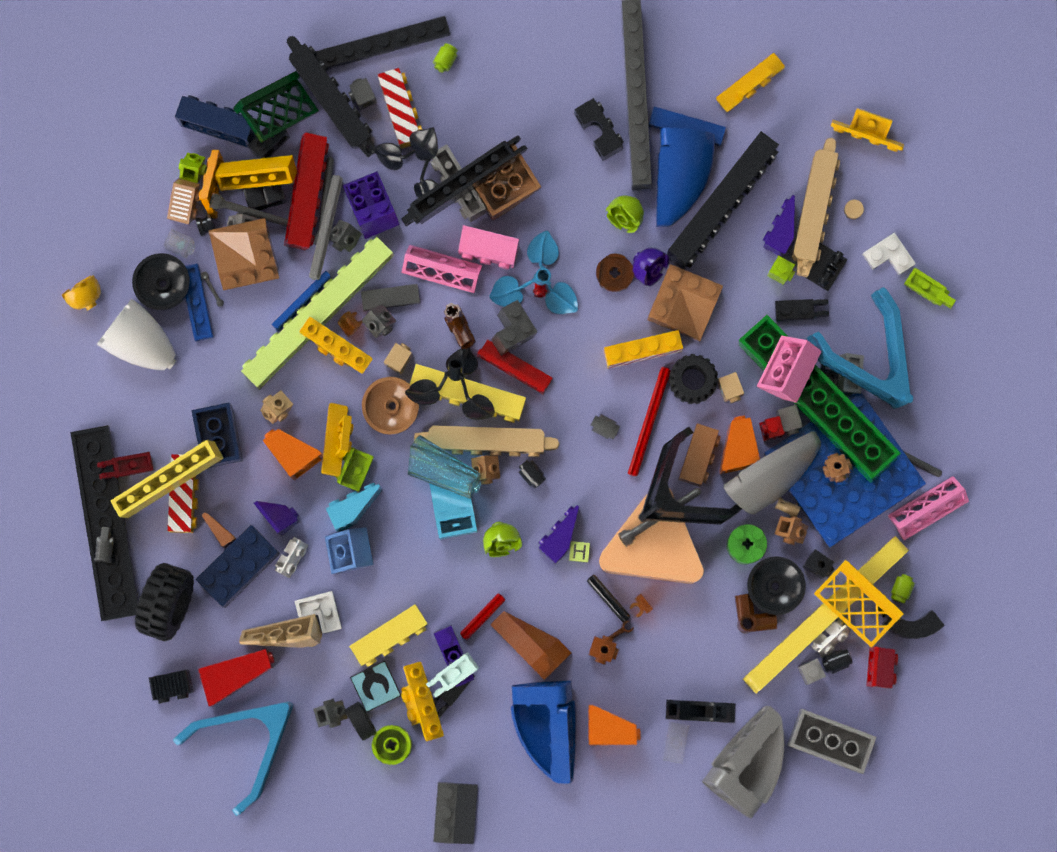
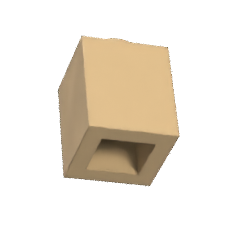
[384,343,413,375]
[718,372,744,403]

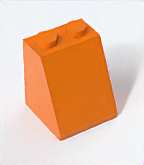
[719,415,760,475]
[262,429,323,481]
[588,705,640,745]

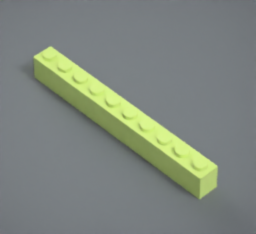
[241,237,394,390]

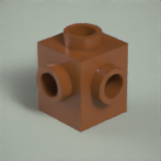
[588,635,619,665]

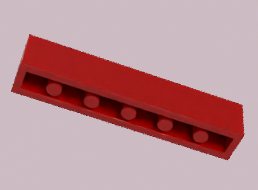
[284,132,329,250]

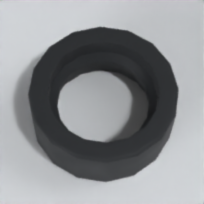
[345,702,376,741]

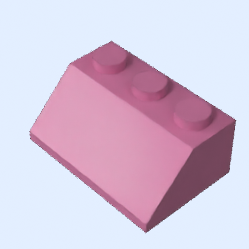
[458,225,519,270]
[757,336,822,402]

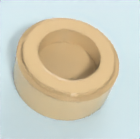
[844,200,864,219]

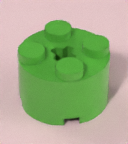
[726,524,767,565]

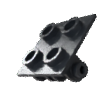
[805,243,848,291]

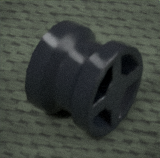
[196,214,215,237]

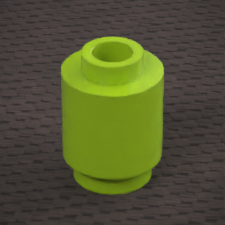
[433,43,458,73]
[890,574,915,604]

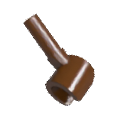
[608,621,634,639]

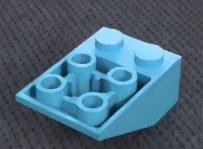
[429,476,478,540]
[326,483,382,532]

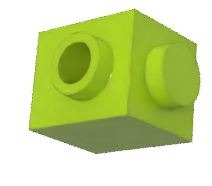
[767,255,796,285]

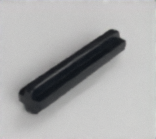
[587,574,631,623]

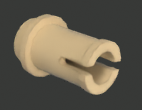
[775,497,801,517]

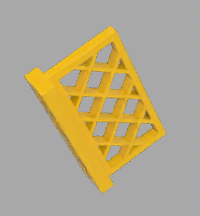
[814,560,904,648]

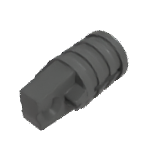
[94,527,114,563]

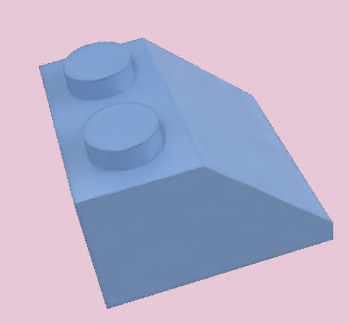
[325,527,374,574]

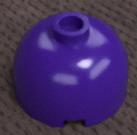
[633,248,669,286]

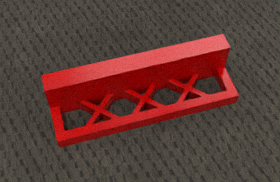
[477,339,553,395]

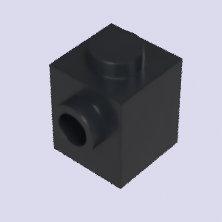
[803,549,835,579]

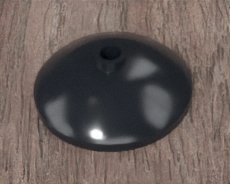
[132,253,190,310]
[747,556,806,615]

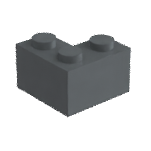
[491,300,537,356]

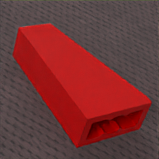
[198,649,275,706]

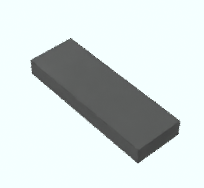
[361,284,420,311]

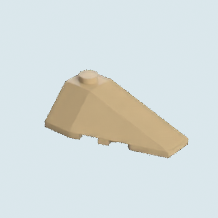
[239,614,322,648]

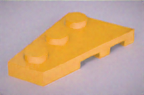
[199,150,224,219]

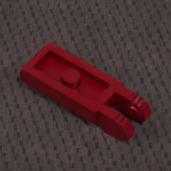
[97,452,154,479]

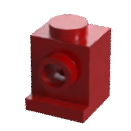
[759,416,784,441]

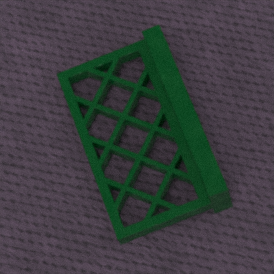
[233,71,319,143]

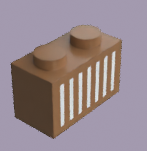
[167,178,200,224]

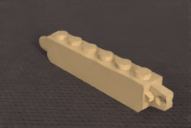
[792,138,840,277]
[414,426,560,457]

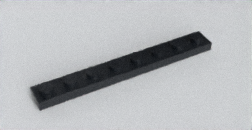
[315,16,450,69]

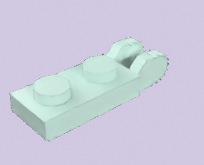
[426,652,479,697]

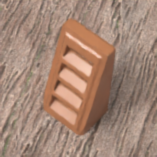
[202,512,236,548]

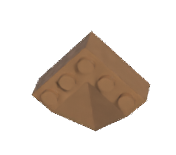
[475,145,541,221]
[209,218,279,291]
[647,264,723,342]

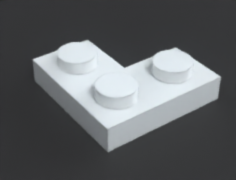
[862,233,916,275]
[295,591,342,634]

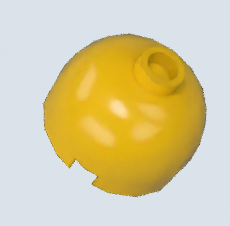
[61,275,101,310]

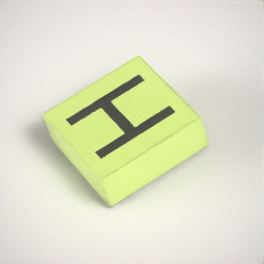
[569,541,590,563]

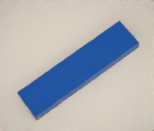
[648,106,726,146]
[185,263,214,342]
[272,271,332,332]

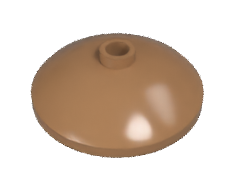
[362,377,419,434]

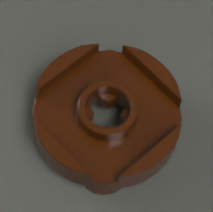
[596,254,634,292]

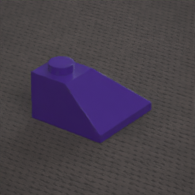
[253,501,300,536]

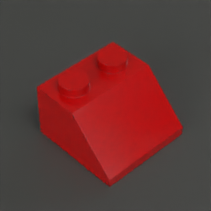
[866,647,898,689]

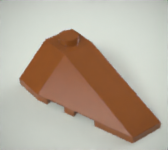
[490,611,571,680]

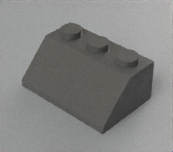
[433,782,478,844]

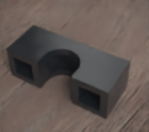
[574,98,624,161]

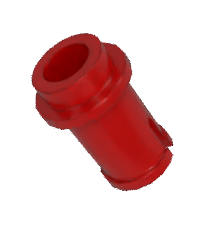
[533,283,547,298]

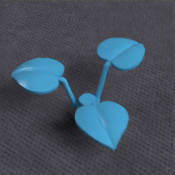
[489,231,578,314]

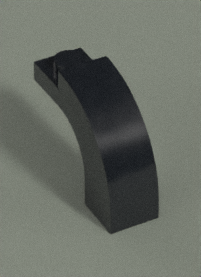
[875,603,945,639]
[665,700,736,723]

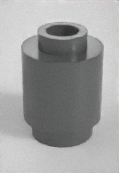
[591,414,620,439]

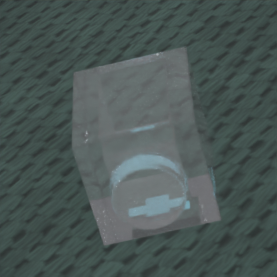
[163,229,195,259]

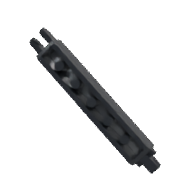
[286,36,377,157]
[401,136,528,227]

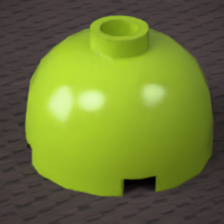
[606,195,644,233]
[483,522,522,557]

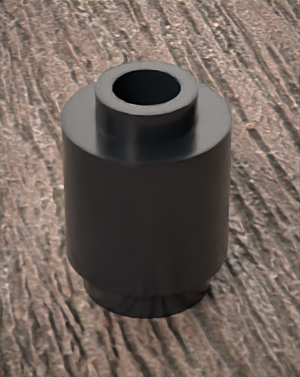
[518,460,546,488]
[822,649,853,674]

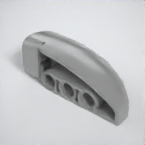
[724,432,821,515]
[702,706,784,818]

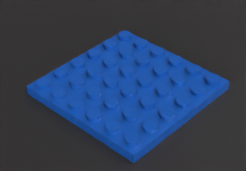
[764,393,926,549]

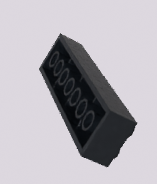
[667,131,779,270]

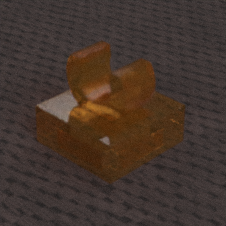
[337,311,363,337]
[629,594,653,617]

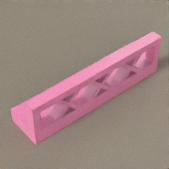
[401,245,482,293]
[888,476,969,541]

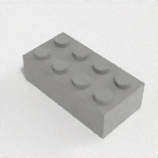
[787,709,876,774]

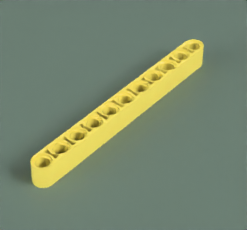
[742,536,909,694]

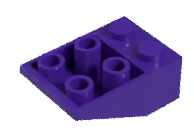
[343,171,400,239]

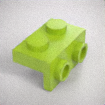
[335,447,374,493]

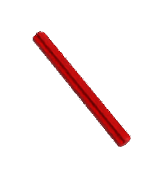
[628,367,671,477]

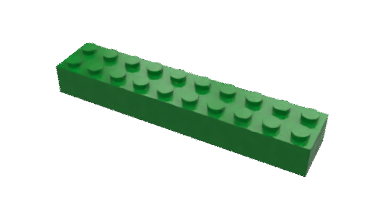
[739,315,901,483]

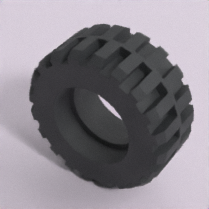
[135,563,194,641]

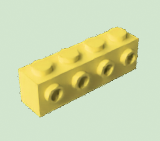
[349,604,428,667]

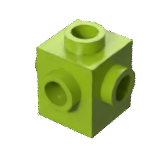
[178,152,207,183]

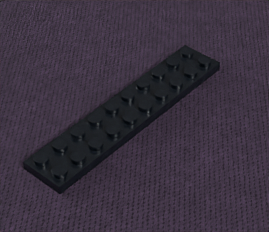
[70,425,139,621]

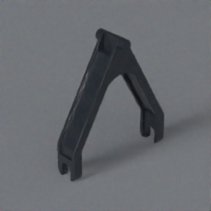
[638,427,742,525]

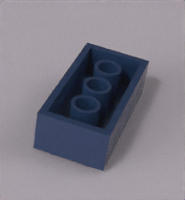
[175,95,256,148]
[195,525,281,608]

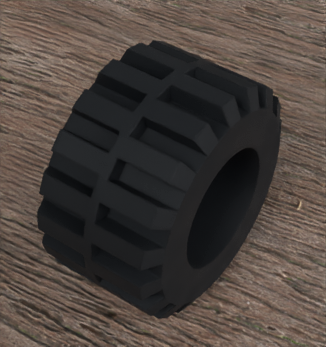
[669,354,718,404]

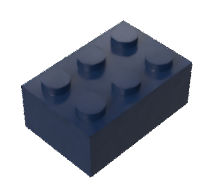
[191,402,243,468]

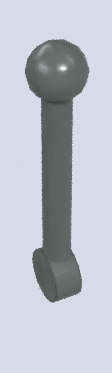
[201,272,224,307]

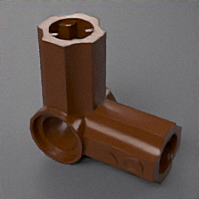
[444,303,476,349]
[734,594,777,634]

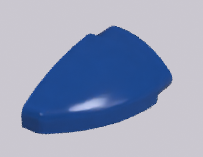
[656,128,715,227]
[511,681,576,784]

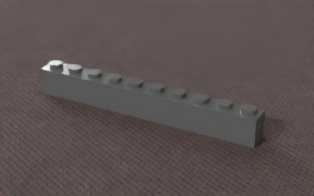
[621,0,652,190]

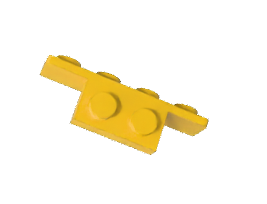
[716,53,785,112]
[831,108,904,152]
[300,317,373,374]
[321,403,354,477]
[401,661,444,741]

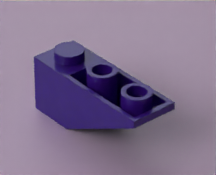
[763,195,795,258]
[538,505,579,564]
[433,625,474,687]

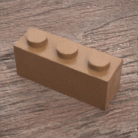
[678,423,721,487]

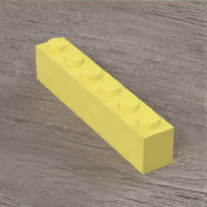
[410,364,526,423]
[111,440,223,518]

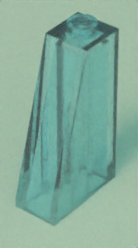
[408,435,481,499]

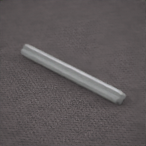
[309,175,343,280]

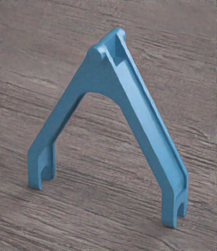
[806,287,913,409]
[173,702,294,816]

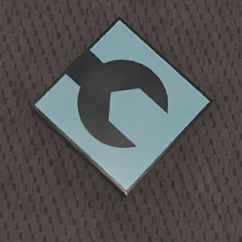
[350,661,401,713]

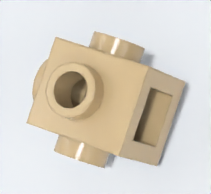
[260,390,294,424]

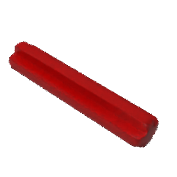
[460,593,505,640]

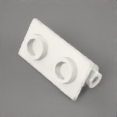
[275,537,308,578]
[811,620,850,658]

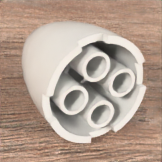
[97,298,177,370]

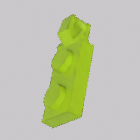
[904,268,956,309]

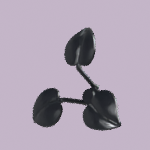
[376,127,438,198]
[405,348,495,420]

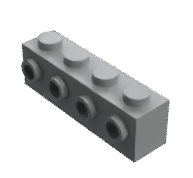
[430,144,487,222]

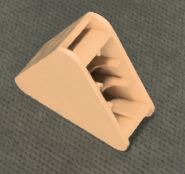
[599,488,704,584]

